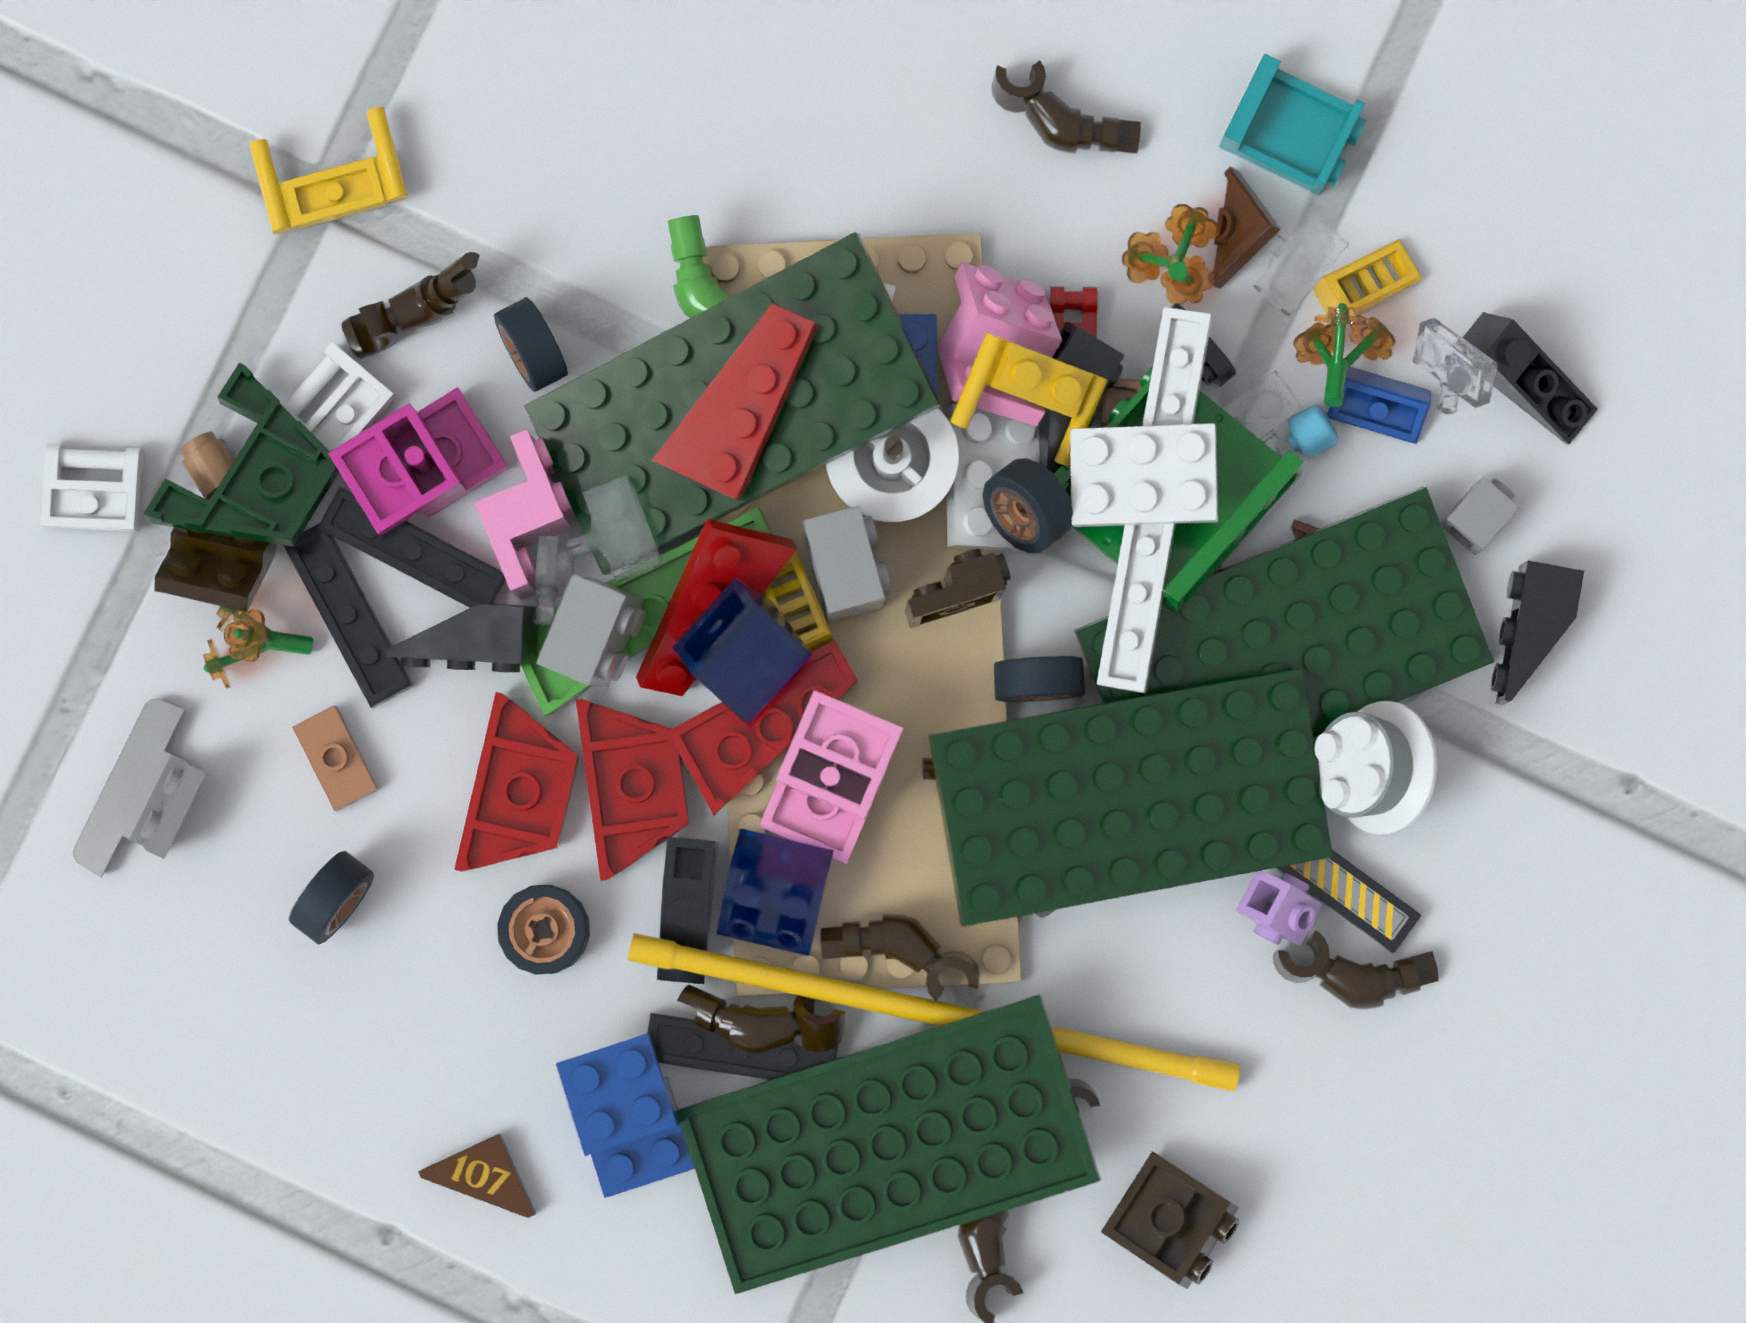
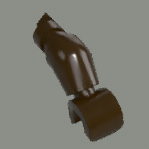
[992,60,1141,154]
[341,252,480,358]
[821,914,980,1002]
[1273,930,1439,1009]
[677,985,845,1054]
[958,1211,1024,1323]

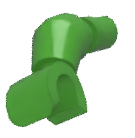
[668,215,730,318]

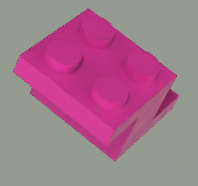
[328,387,509,536]

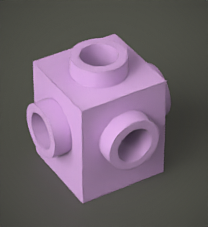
[1235,871,1322,946]

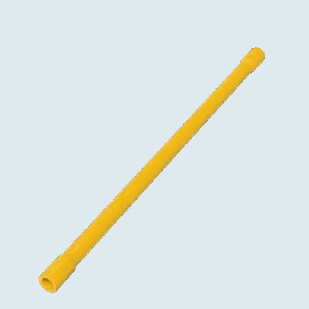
[627,933,1240,1092]

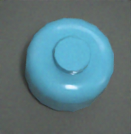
[1286,405,1339,457]

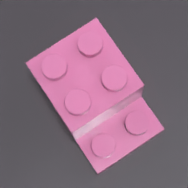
[937,262,1062,427]
[474,429,575,600]
[759,690,903,864]

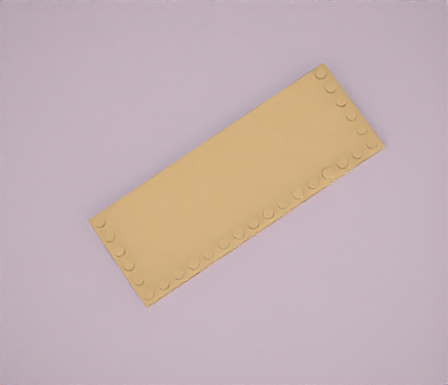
[702,233,1021,996]

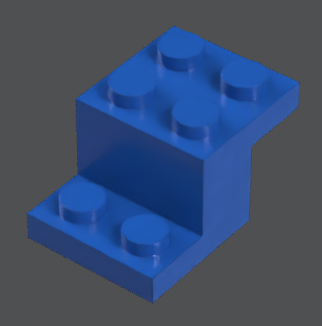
[555,1033,695,1198]

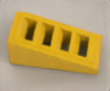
[1313,239,1423,327]
[763,551,834,661]

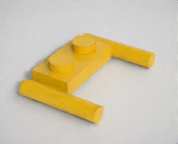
[249,107,408,234]
[950,332,1108,467]

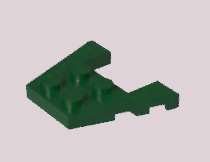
[143,363,339,547]

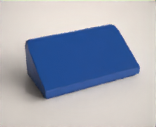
[1327,367,1431,444]

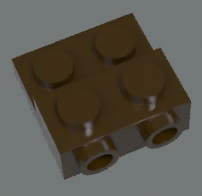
[154,527,276,612]
[904,549,1011,628]
[1101,1151,1239,1289]

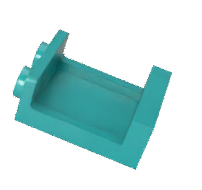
[1219,53,1367,195]

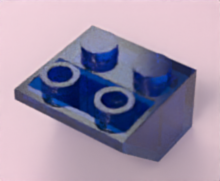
[672,577,813,724]
[716,828,834,956]

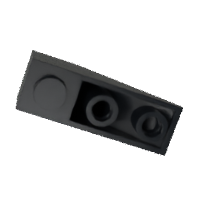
[1454,312,1598,445]
[1039,321,1125,474]
[1491,561,1584,705]
[386,604,539,673]
[657,837,718,984]

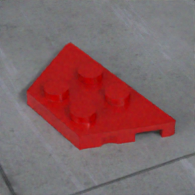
[454,692,580,872]
[576,699,690,881]

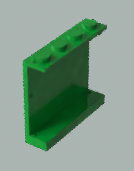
[1054,366,1304,614]

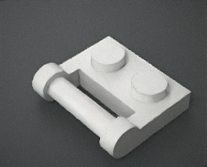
[280,342,396,452]
[40,444,145,532]

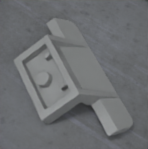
[73,699,207,878]

